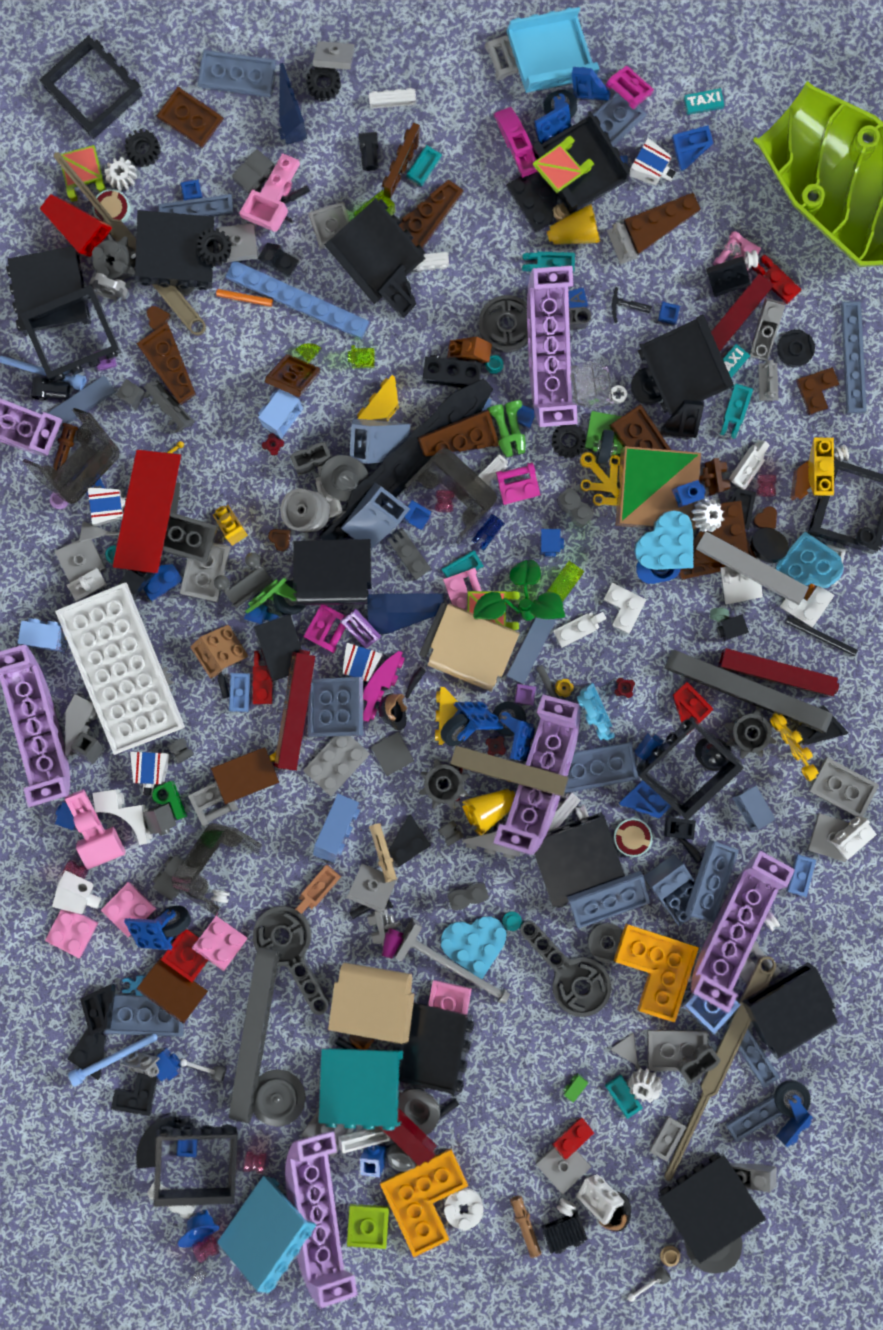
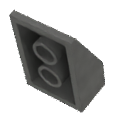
[162,512,218,563]

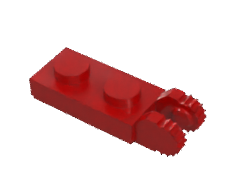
[752,255,802,305]
[253,651,273,704]

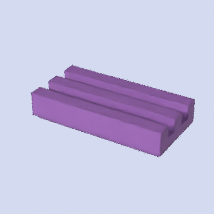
[340,608,381,648]

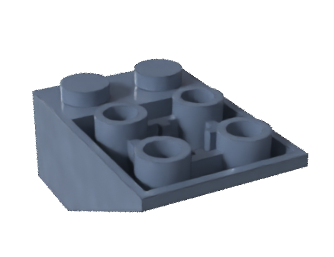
[350,418,411,463]
[341,482,410,549]
[643,854,695,927]

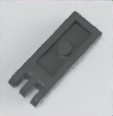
[387,528,431,580]

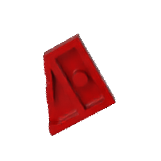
[672,682,714,723]

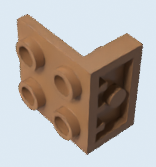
[190,625,248,679]

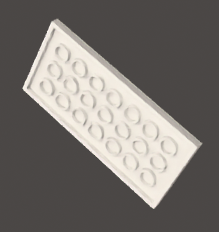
[55,583,185,755]

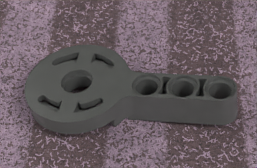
[479,295,591,353]
[253,906,329,1015]
[520,920,611,1017]

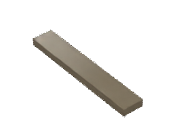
[450,746,569,797]

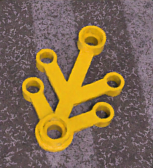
[580,452,620,507]
[769,713,819,782]

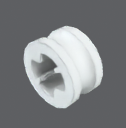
[744,250,758,269]
[609,385,627,404]
[834,445,849,462]
[575,804,589,820]
[211,889,230,903]
[764,911,780,931]
[556,1198,576,1217]

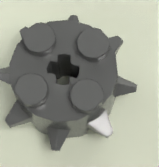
[92,234,136,281]
[725,708,776,759]
[419,759,470,810]

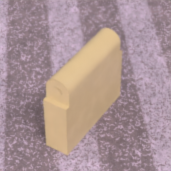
[427,603,520,692]
[328,963,414,1044]

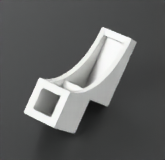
[93,789,153,845]

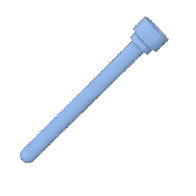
[0,356,86,391]
[68,1034,158,1087]

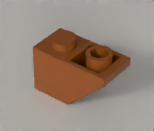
[447,336,492,363]
[790,460,811,501]

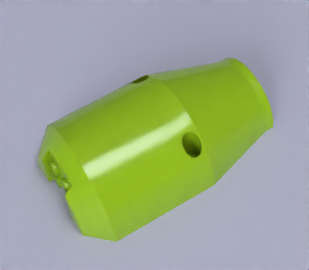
[753,81,883,267]

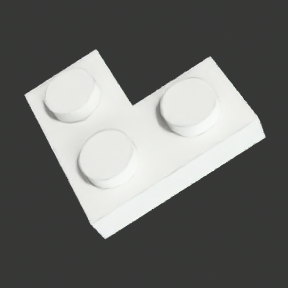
[603,583,646,634]
[780,586,835,628]

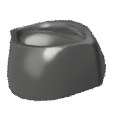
[386,1143,416,1171]

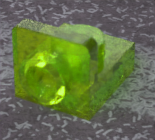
[348,345,375,368]

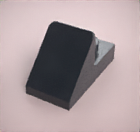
[258,243,299,278]
[663,817,696,840]

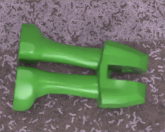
[487,400,526,458]

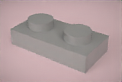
[649,1116,686,1162]

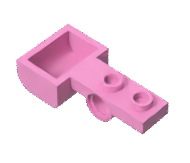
[239,153,300,232]
[65,789,126,870]

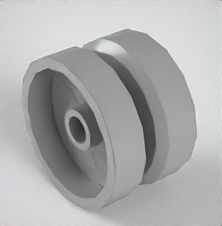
[280,488,330,533]

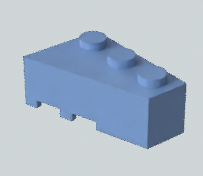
[313,794,360,864]

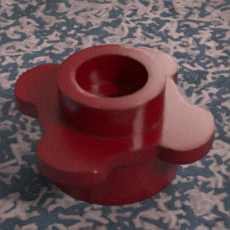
[262,433,285,456]
[614,677,635,698]
[485,736,506,756]

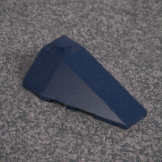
[278,63,308,145]
[367,593,444,634]

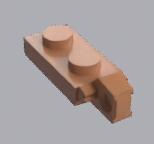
[296,864,341,914]

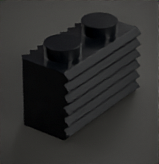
[541,1211,588,1254]

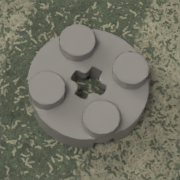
[89,273,128,301]

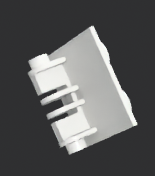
[721,567,763,604]

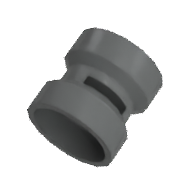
[167,738,194,764]
[438,820,464,846]

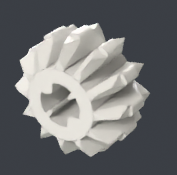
[105,157,137,191]
[691,499,725,532]
[628,1068,663,1103]

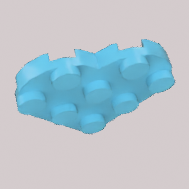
[634,510,693,570]
[776,532,844,588]
[577,683,615,741]
[441,916,507,979]

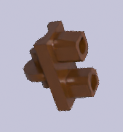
[699,458,731,496]

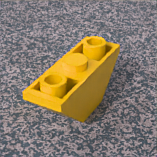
[357,375,399,422]
[809,437,834,496]
[212,505,248,546]
[435,687,461,745]

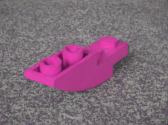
[494,107,538,178]
[363,651,405,722]

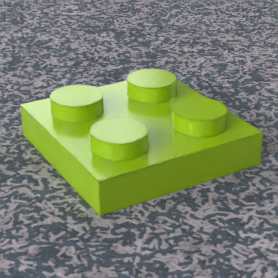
[347,1204,389,1249]

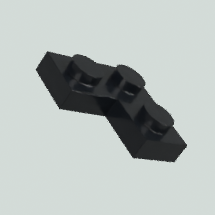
[111,1073,158,1116]

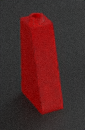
[39,194,112,257]

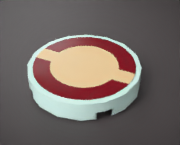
[92,189,131,224]
[613,818,653,857]

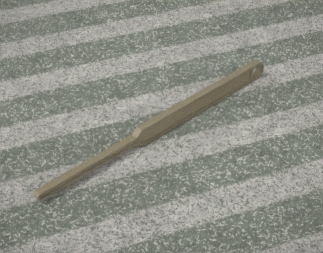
[53,152,206,336]
[664,956,776,1181]

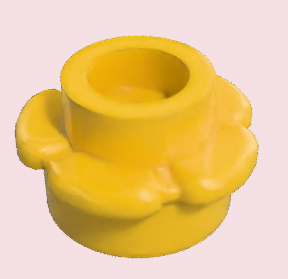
[555,679,574,697]

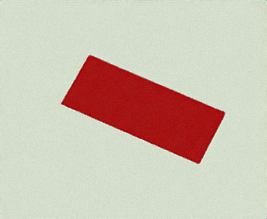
[113,450,181,573]

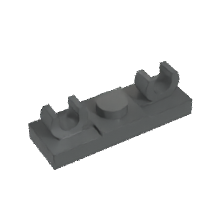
[144,381,195,433]

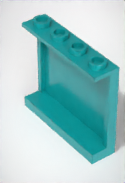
[319,1048,403,1130]

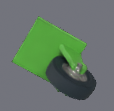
[585,411,623,465]
[245,577,306,615]

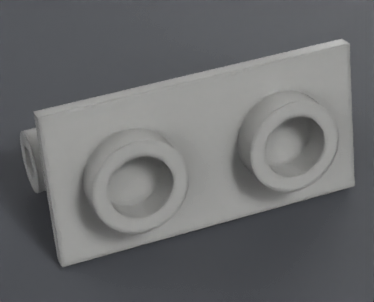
[607,222,638,265]
[758,360,779,401]
[121,1051,160,1077]

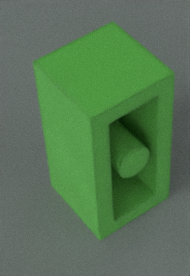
[563,1074,588,1103]

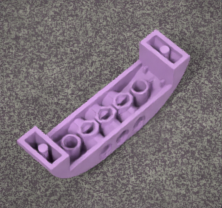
[527,266,577,427]
[0,398,62,456]
[0,644,70,807]
[493,695,581,855]
[691,851,795,1013]
[285,1131,357,1308]

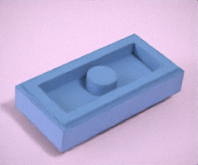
[229,673,251,712]
[786,854,816,897]

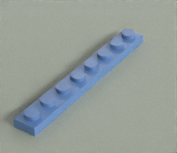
[225,261,369,340]

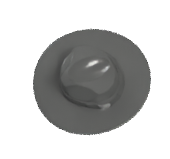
[320,455,369,501]
[398,1089,440,1135]

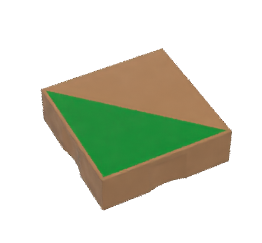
[615,446,701,530]

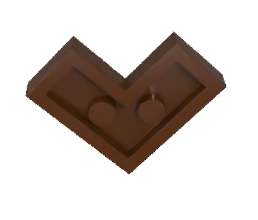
[796,367,839,416]

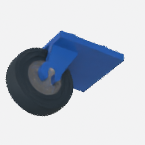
[535,90,577,144]
[440,701,504,746]
[492,701,535,762]
[124,905,191,950]
[774,1080,813,1148]

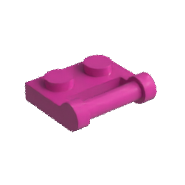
[606,66,654,110]
[496,462,540,505]
[303,605,351,653]

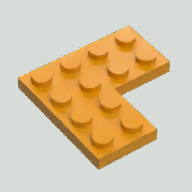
[614,923,699,1023]
[380,1148,468,1258]

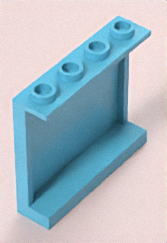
[506,7,599,93]
[217,1176,316,1293]

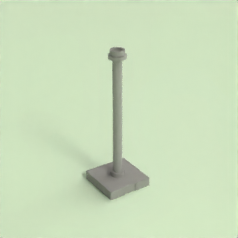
[394,918,510,1004]

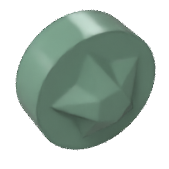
[710,608,729,622]

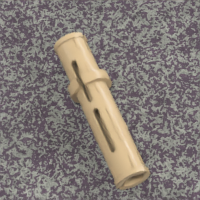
[369,823,397,883]

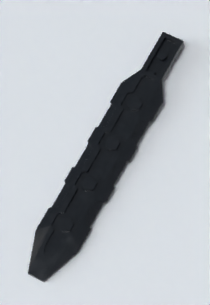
[318,378,493,540]

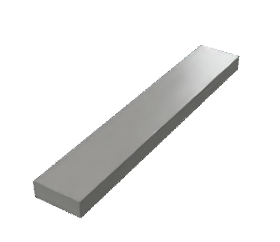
[696,531,809,605]

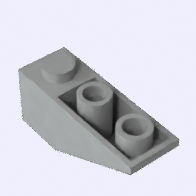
[750,298,785,361]
[65,694,98,756]
[462,831,520,859]
[730,1163,777,1193]

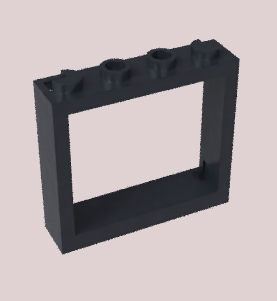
[39,35,143,140]
[20,285,122,382]
[808,459,883,554]
[636,716,744,821]
[153,1124,238,1207]

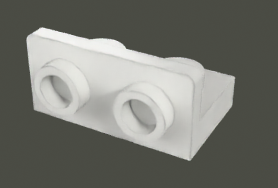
[831,816,877,860]
[576,1174,624,1225]

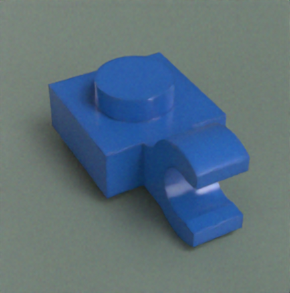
[244,604,280,624]

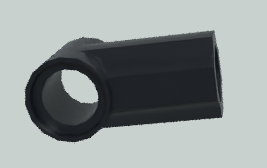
[358,131,379,171]
[31,377,71,400]

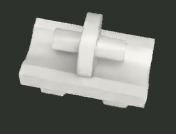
[67,568,107,602]

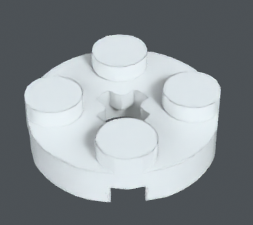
[444,1188,484,1231]

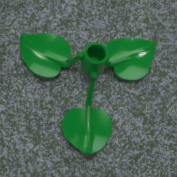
[473,560,566,621]

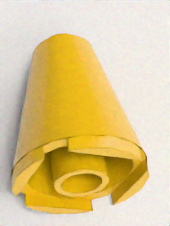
[547,204,600,245]
[462,789,516,836]

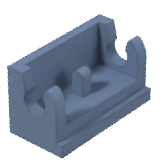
[732,786,776,831]

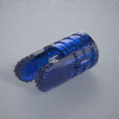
[471,514,505,551]

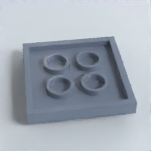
[308,677,363,737]

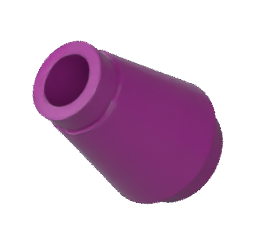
[381,928,404,959]

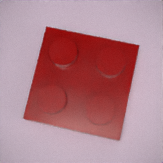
[161,929,209,982]

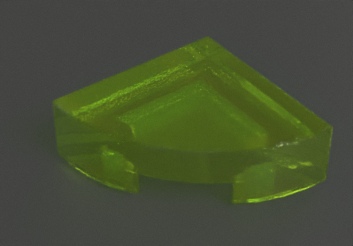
[295,343,322,363]

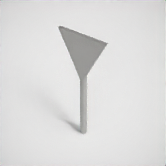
[79,521,119,543]
[610,1033,641,1070]

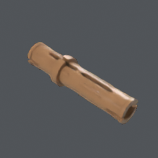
[510,1195,542,1258]

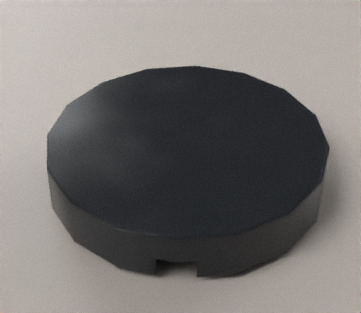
[777,330,815,367]
[631,367,662,405]
[750,528,789,563]

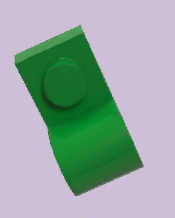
[152,781,187,820]

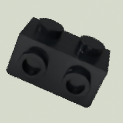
[706,256,751,297]

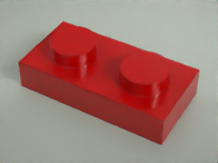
[552,1117,594,1160]

